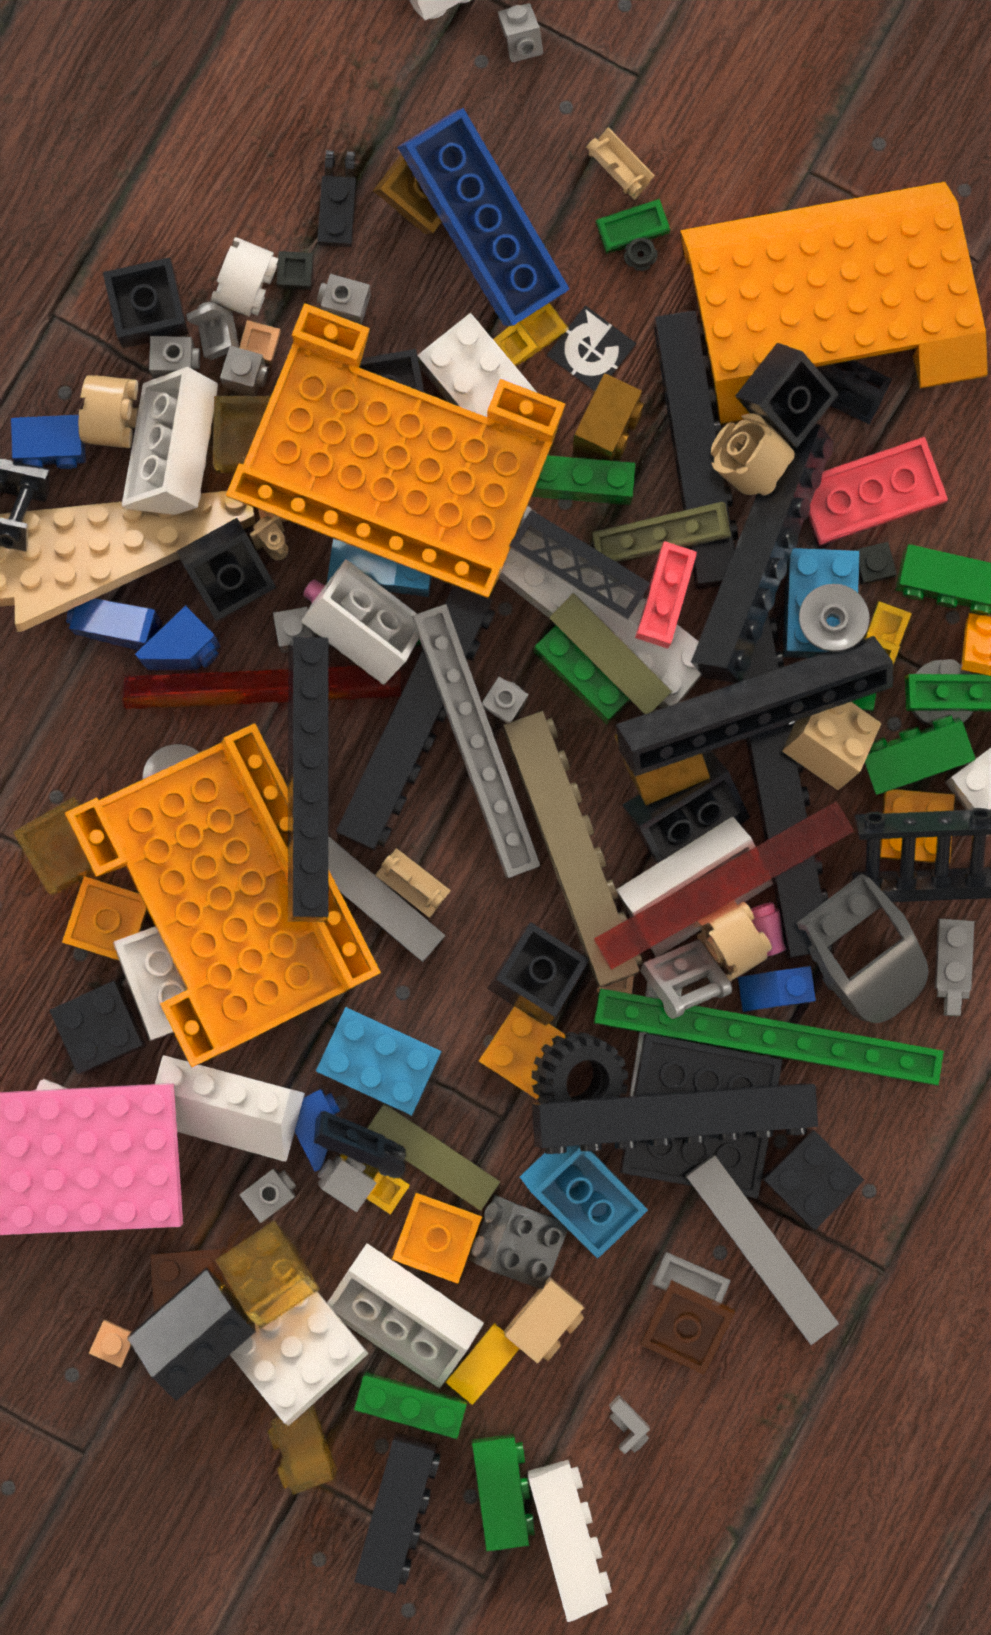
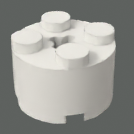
[211,237,278,317]

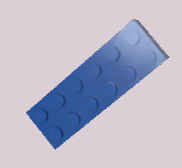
[397,108,569,326]

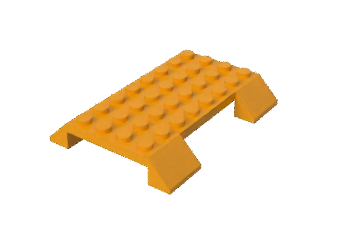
[680,182,988,425]
[226,303,565,598]
[65,723,381,1068]

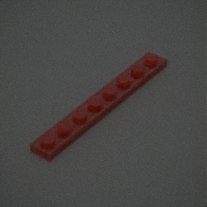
[123,666,401,709]
[593,801,854,970]

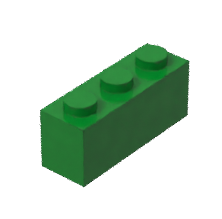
[531,455,635,505]
[895,544,991,616]
[534,625,631,725]
[864,714,976,795]
[354,1372,467,1439]
[472,1434,535,1551]

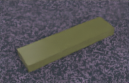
[592,502,731,563]
[549,593,673,714]
[367,1103,500,1211]

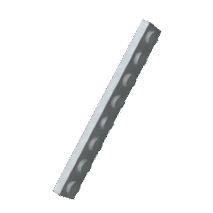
[411,604,540,878]

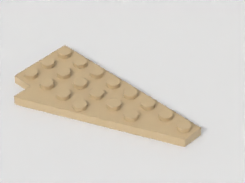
[0,491,255,632]

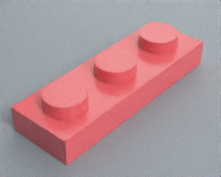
[635,541,697,649]

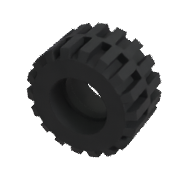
[531,1032,628,1103]

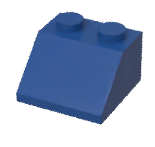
[135,605,221,670]

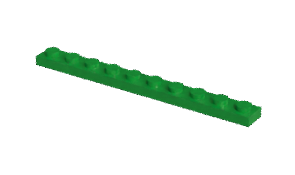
[593,988,944,1086]

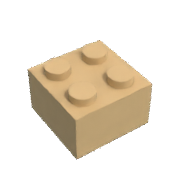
[782,702,881,790]
[504,1277,584,1364]

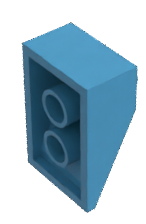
[327,538,432,597]
[520,1145,648,1259]

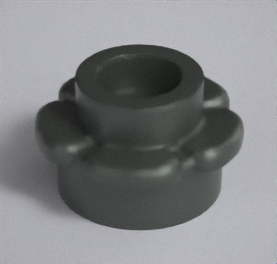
[624,238,657,271]

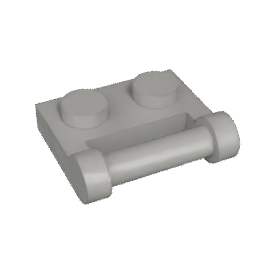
[640,939,732,1019]

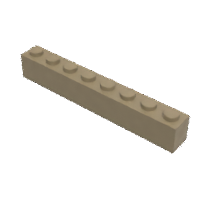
[503,711,643,989]

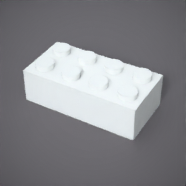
[417,313,537,417]

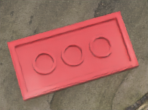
[807,437,948,546]

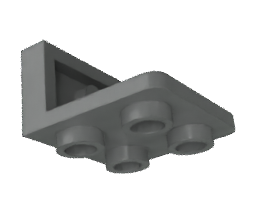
[468,1195,568,1289]

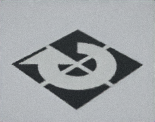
[547,305,637,391]

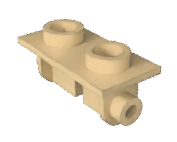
[586,127,655,200]
[250,516,289,560]
[375,848,451,918]

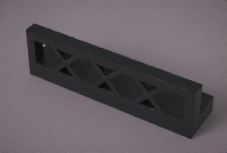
[816,360,892,425]
[509,510,651,620]

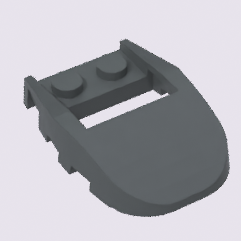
[797,874,928,1023]

